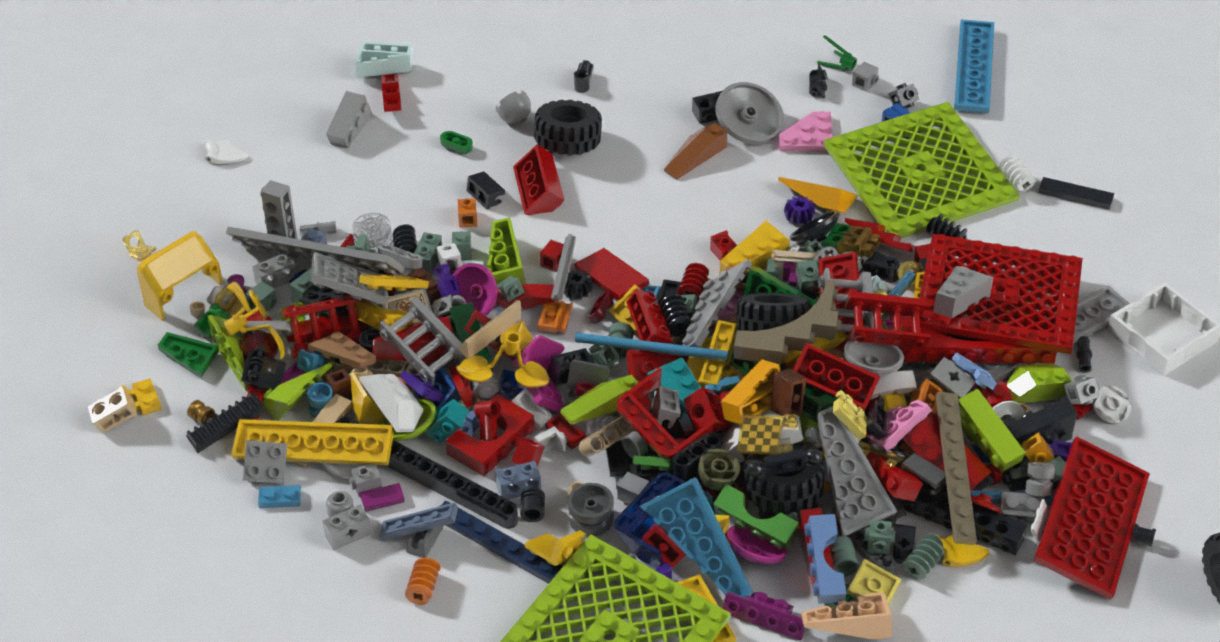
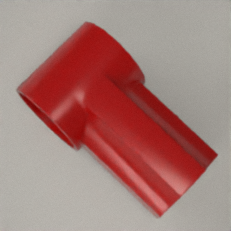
[474,401,501,440]

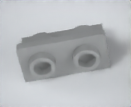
[1000,491,1044,524]

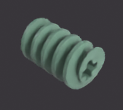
[902,534,944,580]

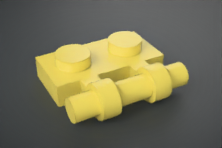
[833,390,868,440]

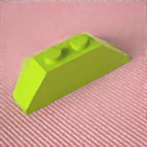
[1007,363,1075,403]

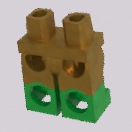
[824,223,880,259]

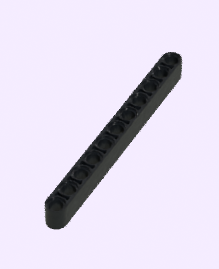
[336,417,518,529]

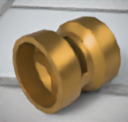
[187,400,215,424]

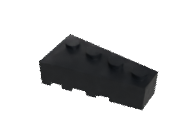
[1003,396,1077,445]

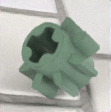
[800,239,823,253]

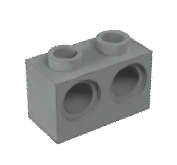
[252,252,297,289]

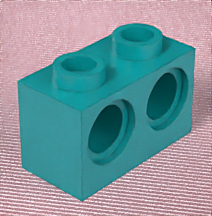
[424,399,469,444]

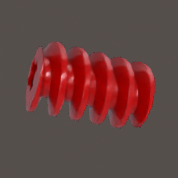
[678,263,709,300]

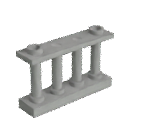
[819,268,874,341]
[380,297,466,386]

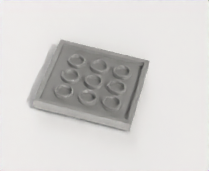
[311,252,388,306]

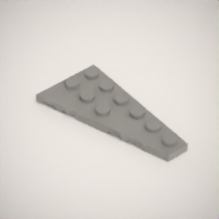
[816,406,897,537]

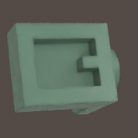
[497,276,524,302]

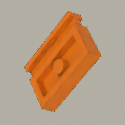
[538,301,573,334]

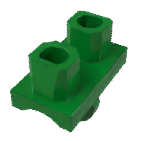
[194,303,230,338]

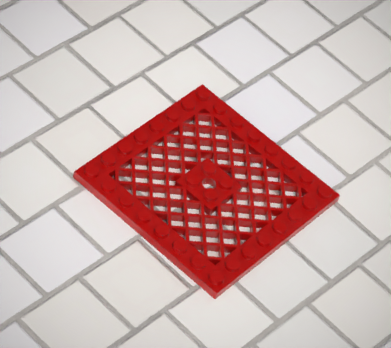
[919,234,1083,354]

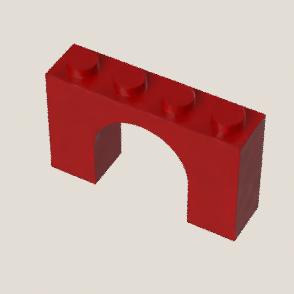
[445,394,535,477]

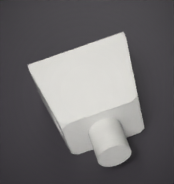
[437,243,462,276]

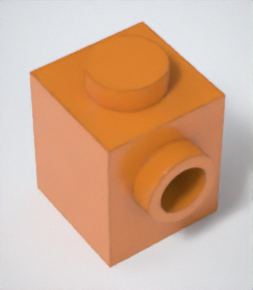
[457,198,477,228]

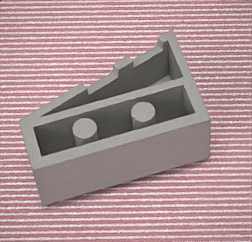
[326,91,372,148]
[934,266,994,318]

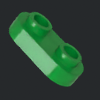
[440,131,473,154]

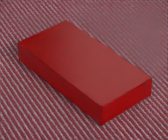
[545,413,587,450]

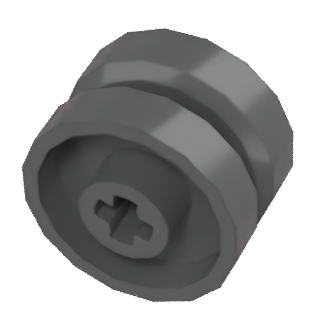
[568,483,614,536]

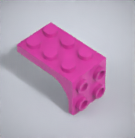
[513,335,567,413]

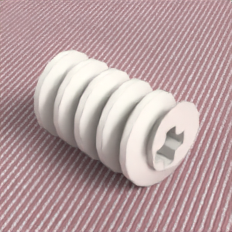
[998,154,1036,192]

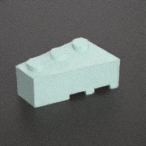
[355,41,414,78]

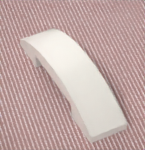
[870,371,918,400]

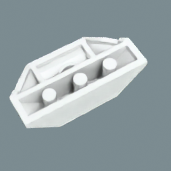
[359,374,424,432]

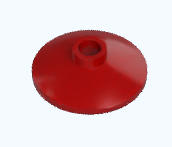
[971,493,1002,514]

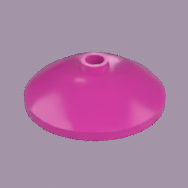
[452,263,497,316]
[726,526,787,565]

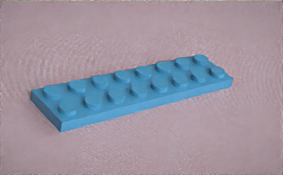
[954,19,994,113]

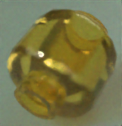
[898,261,924,285]

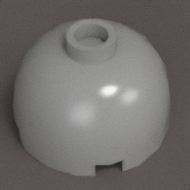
[496,91,531,124]

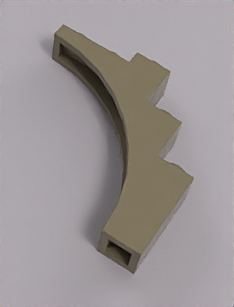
[734,279,841,364]

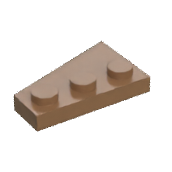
[308,332,376,370]

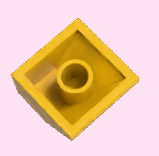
[351,372,386,425]

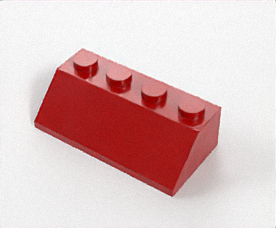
[513,144,565,215]
[793,343,880,411]
[903,412,991,492]

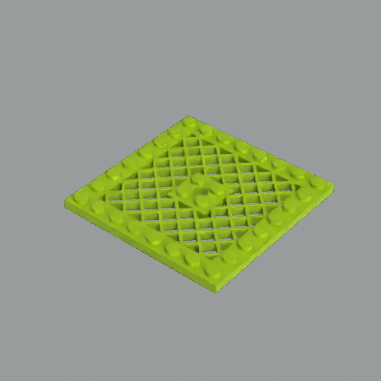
[823,102,1020,239]
[500,534,731,642]

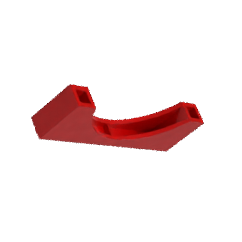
[898,317,1057,364]

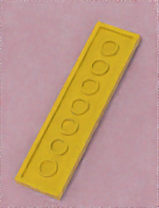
[231,419,395,466]

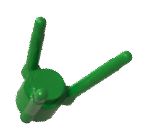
[817,35,857,71]

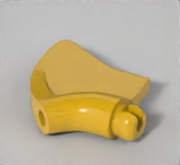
[937,534,990,567]

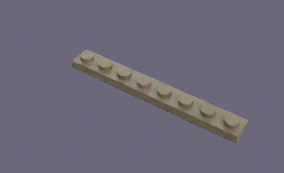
[935,392,977,545]

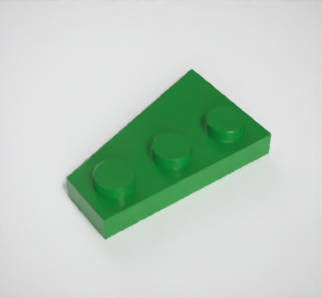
[158,332,219,378]

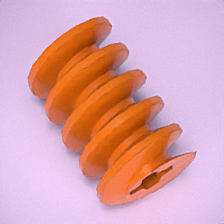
[405,558,441,605]

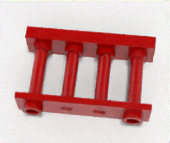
[845,291,931,349]
[281,293,365,359]

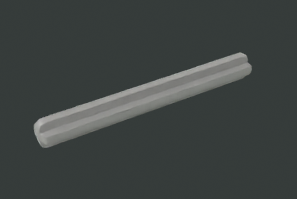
[551,234,576,302]

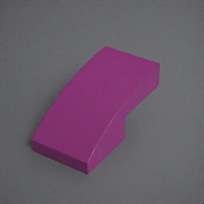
[783,262,796,287]

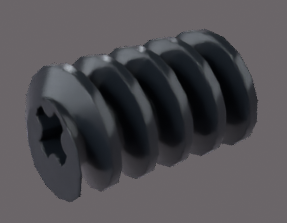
[926,214,968,239]
[392,224,417,253]
[658,294,691,336]

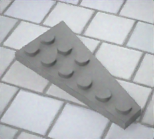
[682,259,752,348]

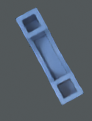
[804,514,846,604]

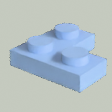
[952,352,997,390]

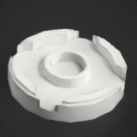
[1092,385,1132,424]

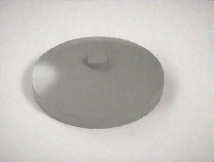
[716,82,784,145]

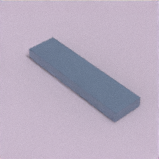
[379,503,458,541]

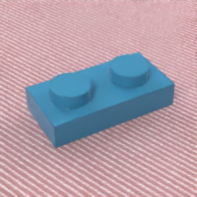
[258,485,301,508]

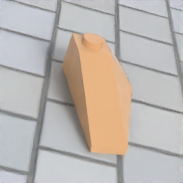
[801,592,892,640]

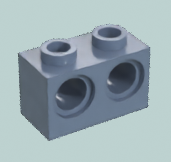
[495,461,541,500]

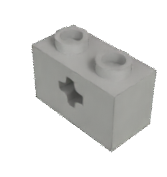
[927,357,976,399]
[322,504,371,550]

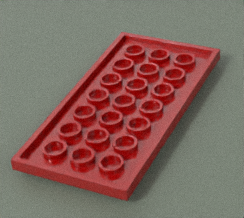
[1033,436,1150,600]

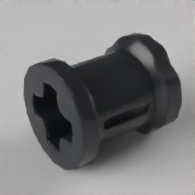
[1131,523,1156,547]

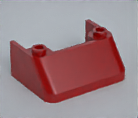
[617,368,713,459]

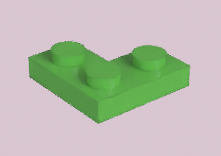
[633,455,673,471]

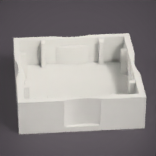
[1108,282,1220,376]

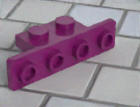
[722,592,806,640]

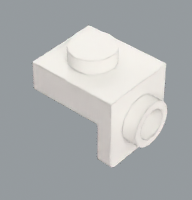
[534,426,567,453]

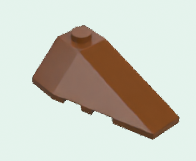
[664,123,728,180]

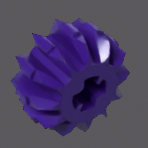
[784,196,815,225]

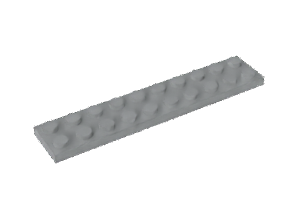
[226,227,405,275]
[975,286,1130,381]

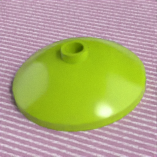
[380,399,437,442]

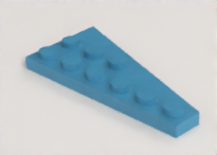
[640,478,753,597]

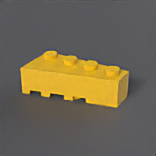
[719,220,790,274]

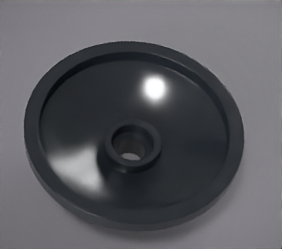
[789,210,840,243]

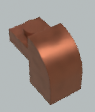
[322,369,352,399]

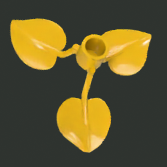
[224,282,285,360]
[457,320,549,388]

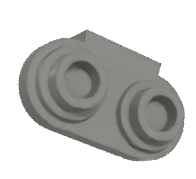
[431,294,466,318]

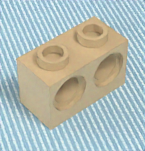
[88,387,137,434]

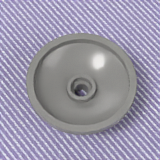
[844,341,904,375]

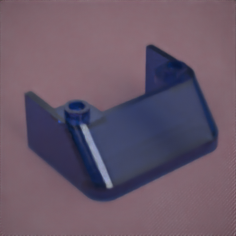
[614,472,716,569]

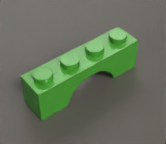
[713,484,800,550]

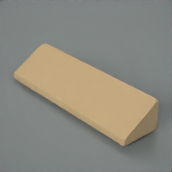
[459,300,521,359]

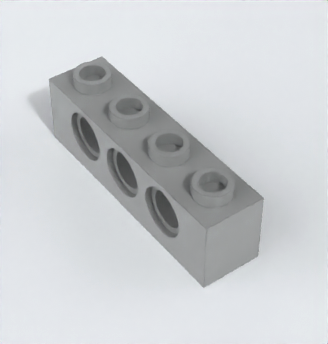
[260,180,298,239]

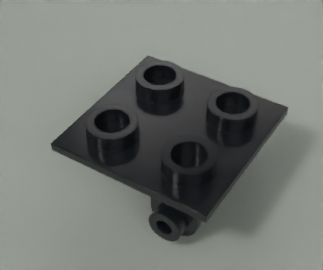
[241,346,286,390]

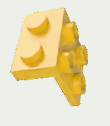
[525,530,587,566]

